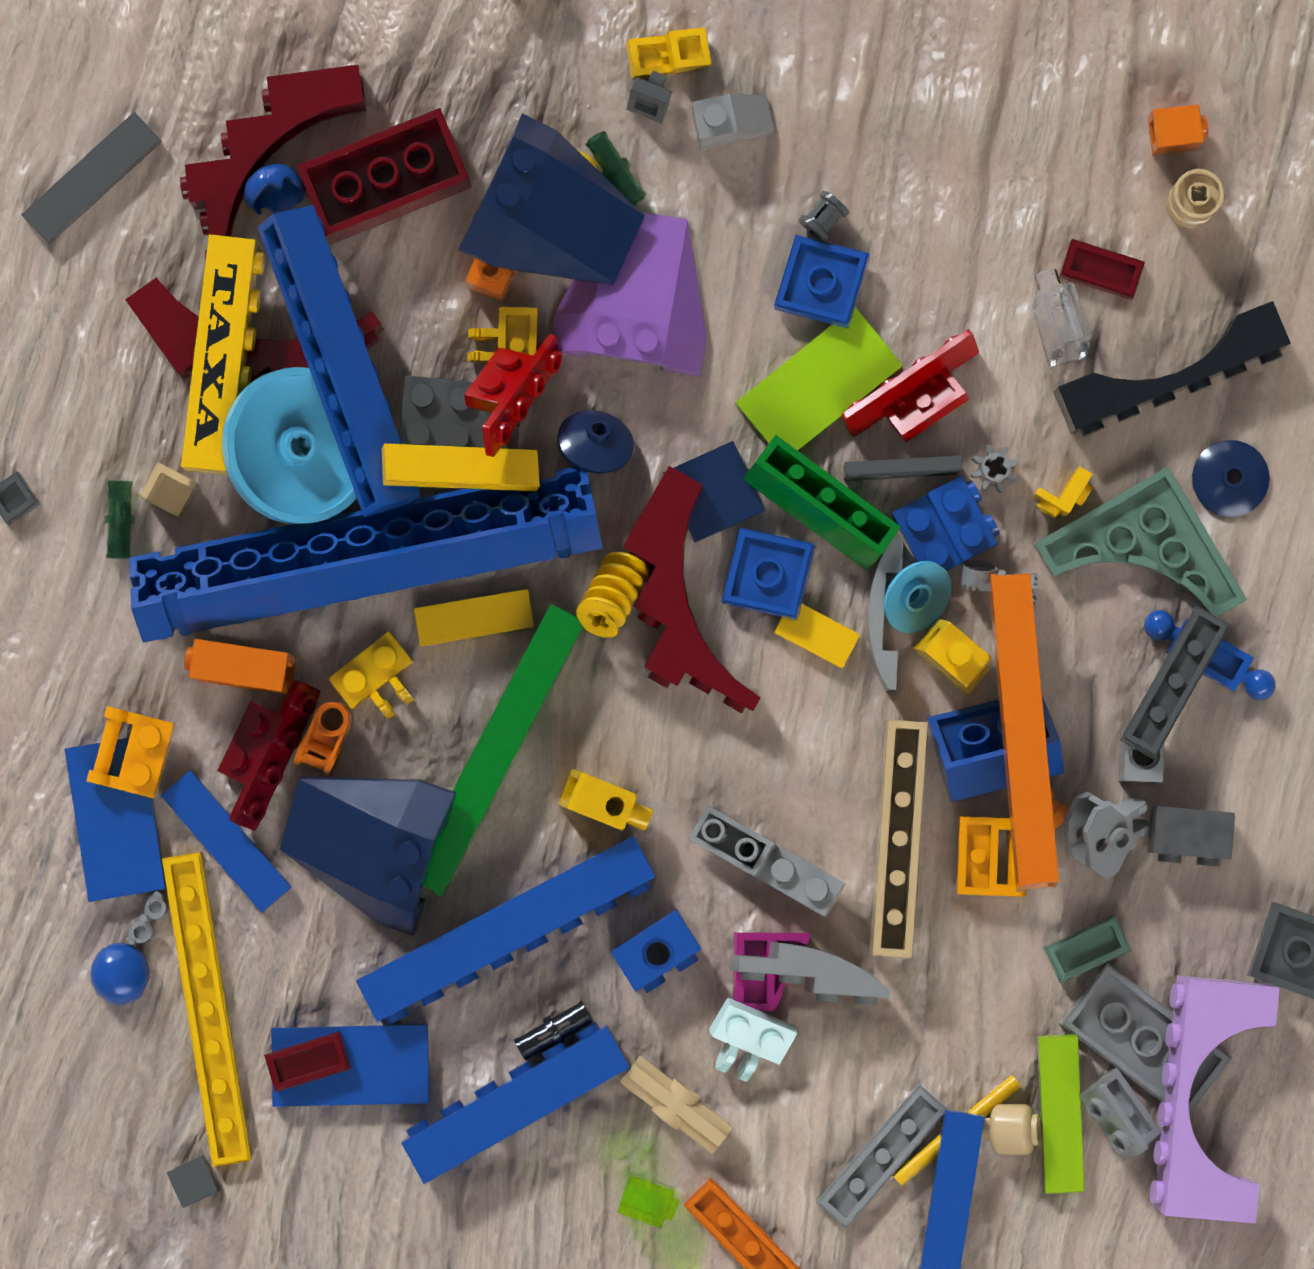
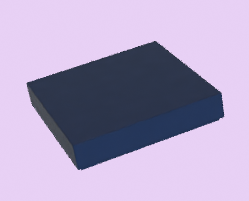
[663,441,765,543]

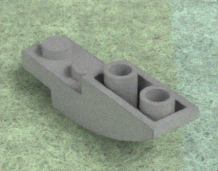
[689,805,846,918]
[730,942,890,1005]

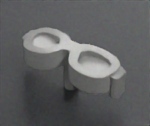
[126,891,168,945]

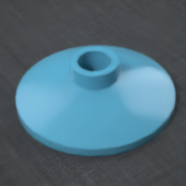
[883,561,952,633]

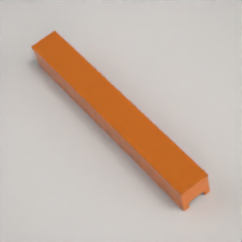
[988,573,1059,892]

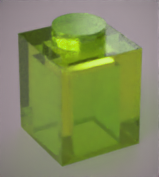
[617,1172,680,1229]

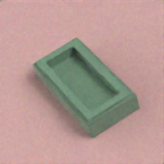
[1043,915,1131,983]

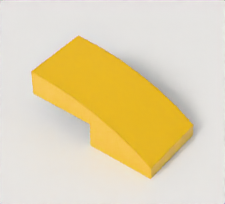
[625,27,712,80]

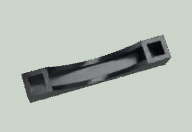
[1054,301,1291,437]

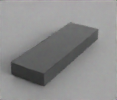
[843,455,962,481]

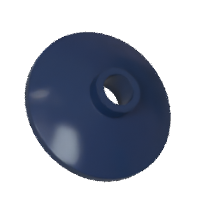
[557,410,634,474]
[1192,440,1270,517]

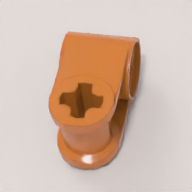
[293,702,353,778]

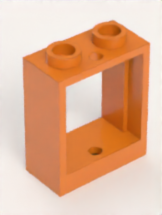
[184,639,297,695]

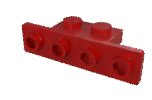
[842,329,979,443]
[464,334,562,457]

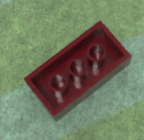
[296,108,472,245]

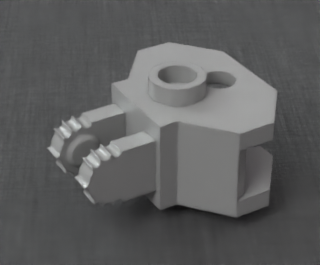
[1064,792,1150,879]

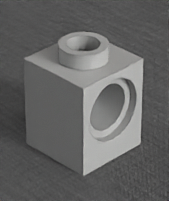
[1119,735,1164,783]

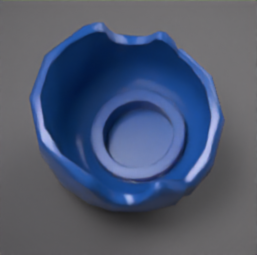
[243,164,307,215]
[90,943,150,1006]

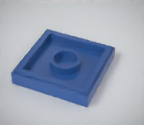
[774,235,870,329]
[721,528,816,621]

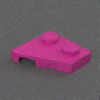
[733,932,810,1011]

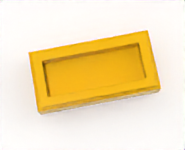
[774,604,860,669]

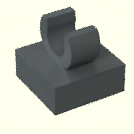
[626,71,672,124]

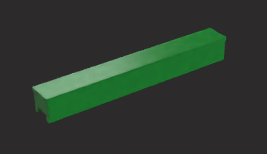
[424,604,584,897]

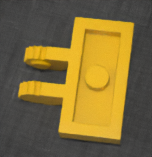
[467,307,538,364]
[328,631,414,720]

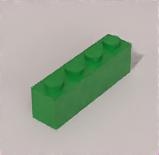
[743,434,901,571]

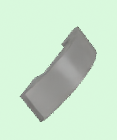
[866,534,903,692]

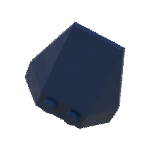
[458,113,645,285]
[280,777,457,936]

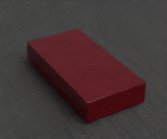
[1059,239,1145,300]
[264,1031,351,1092]

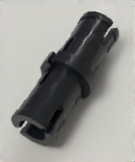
[514,1000,594,1061]

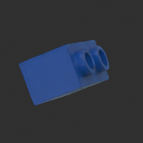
[610,909,702,993]

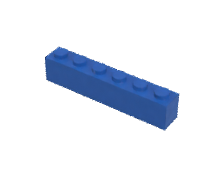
[401,1022,630,1184]

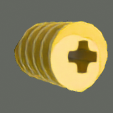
[576,552,650,638]

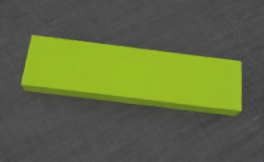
[1037,1034,1085,1194]

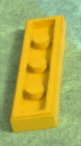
[381,443,540,491]

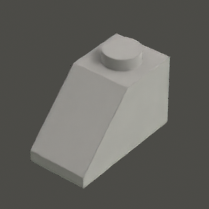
[692,94,774,149]

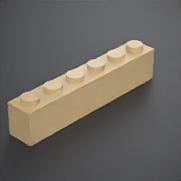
[870,720,928,958]

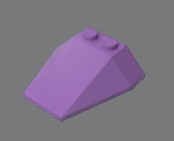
[552,212,707,377]

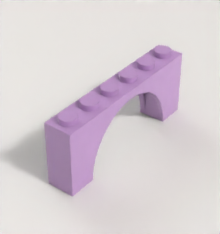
[1150,975,1280,1224]

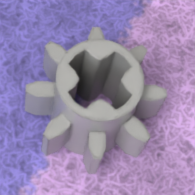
[970,445,1019,493]

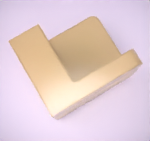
[140,462,198,519]

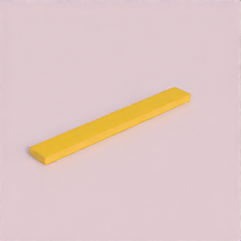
[162,852,253,1167]

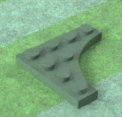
[1033,466,1247,617]

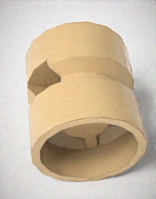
[1166,169,1224,229]

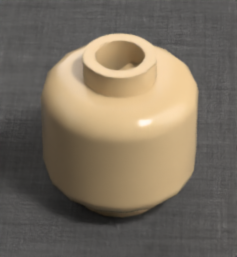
[983,1104,1042,1155]

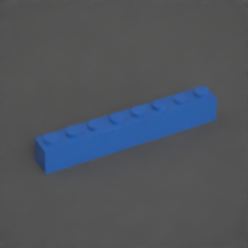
[257,205,421,518]
[355,836,656,1025]

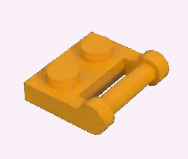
[86,706,176,799]
[956,816,1027,897]

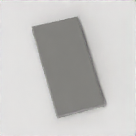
[1060,962,1232,1114]

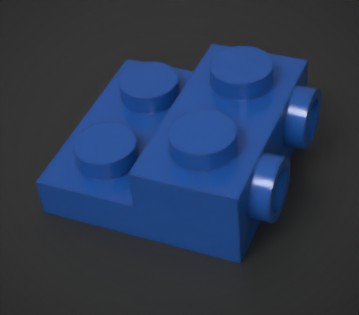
[891,475,1000,571]

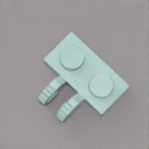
[709,998,798,1081]

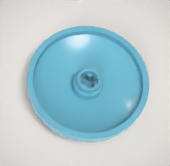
[222,367,357,524]

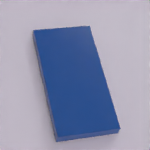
[64,738,167,902]
[271,1024,430,1107]

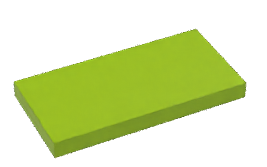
[735,307,903,451]

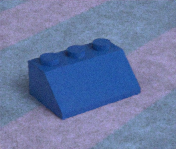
[927,696,1064,802]

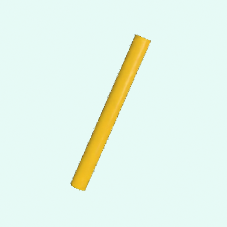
[893,1075,1022,1186]

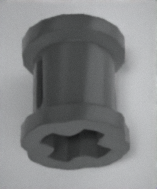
[798,190,849,242]

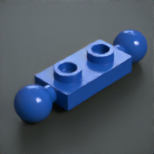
[1144,610,1276,700]

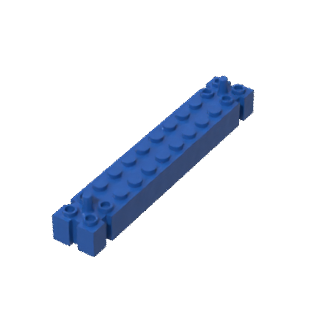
[129,467,603,643]

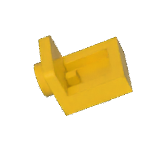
[1032,466,1093,518]

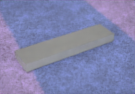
[816,1083,947,1228]

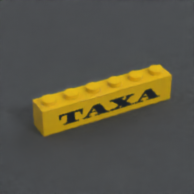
[181,234,265,475]

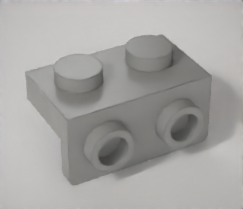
[1079,1068,1161,1161]

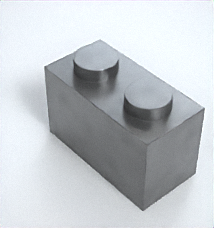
[1148,806,1235,867]

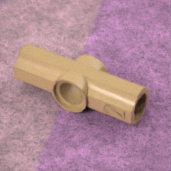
[620,1055,733,1154]

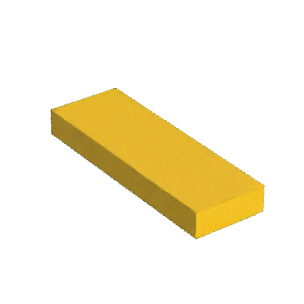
[414,589,535,647]

